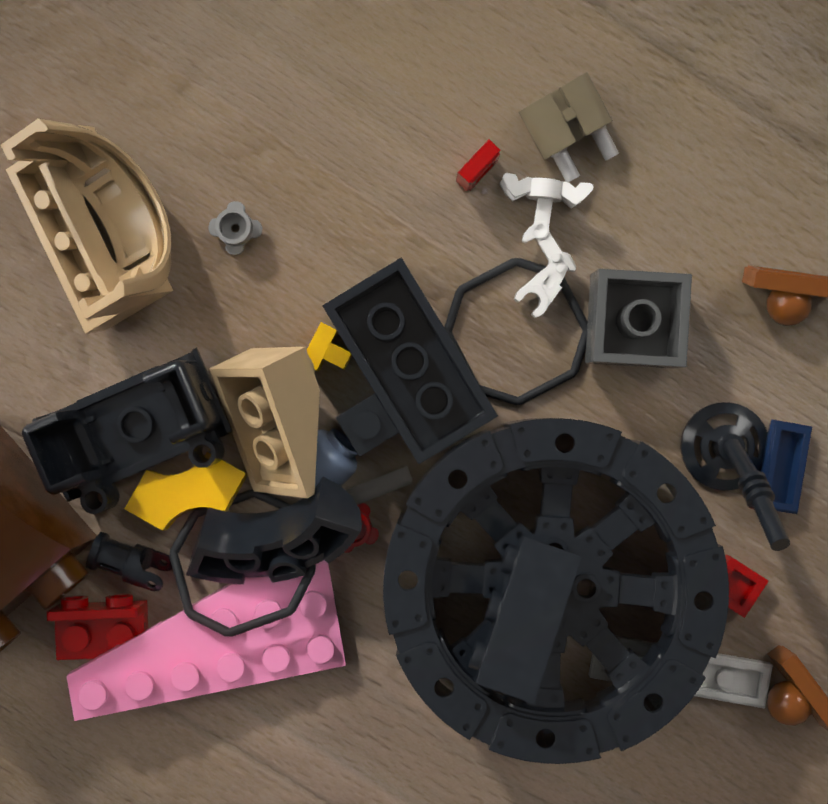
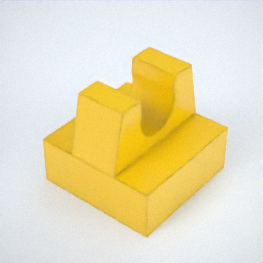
[307,322,352,371]

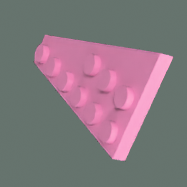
[66,560,346,721]

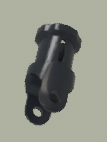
[86,532,173,592]

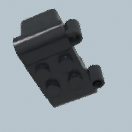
[22,348,233,514]

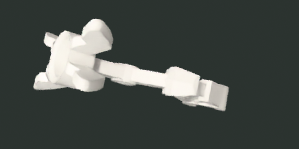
[500,173,594,318]

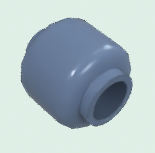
[315,429,358,487]

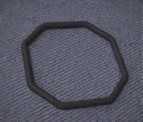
[444,258,588,405]
[169,489,316,637]

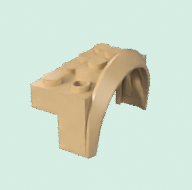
[1,118,173,334]

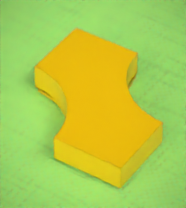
[124,452,248,531]

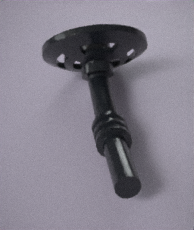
[680,402,790,551]

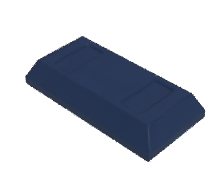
[761,419,812,514]

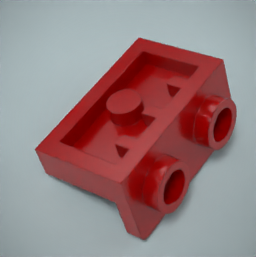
[46,594,149,660]

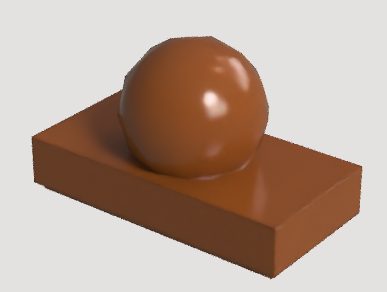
[742,265,828,326]
[767,645,828,731]

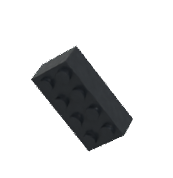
[322,257,498,464]

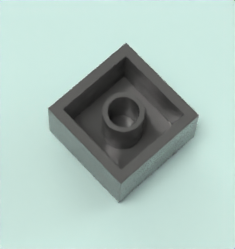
[585,269,692,369]

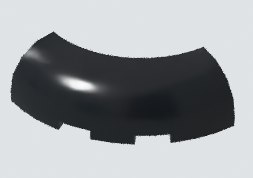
[186,477,362,584]

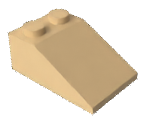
[209,347,320,499]

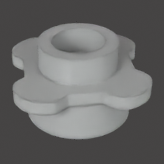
[208,201,262,255]

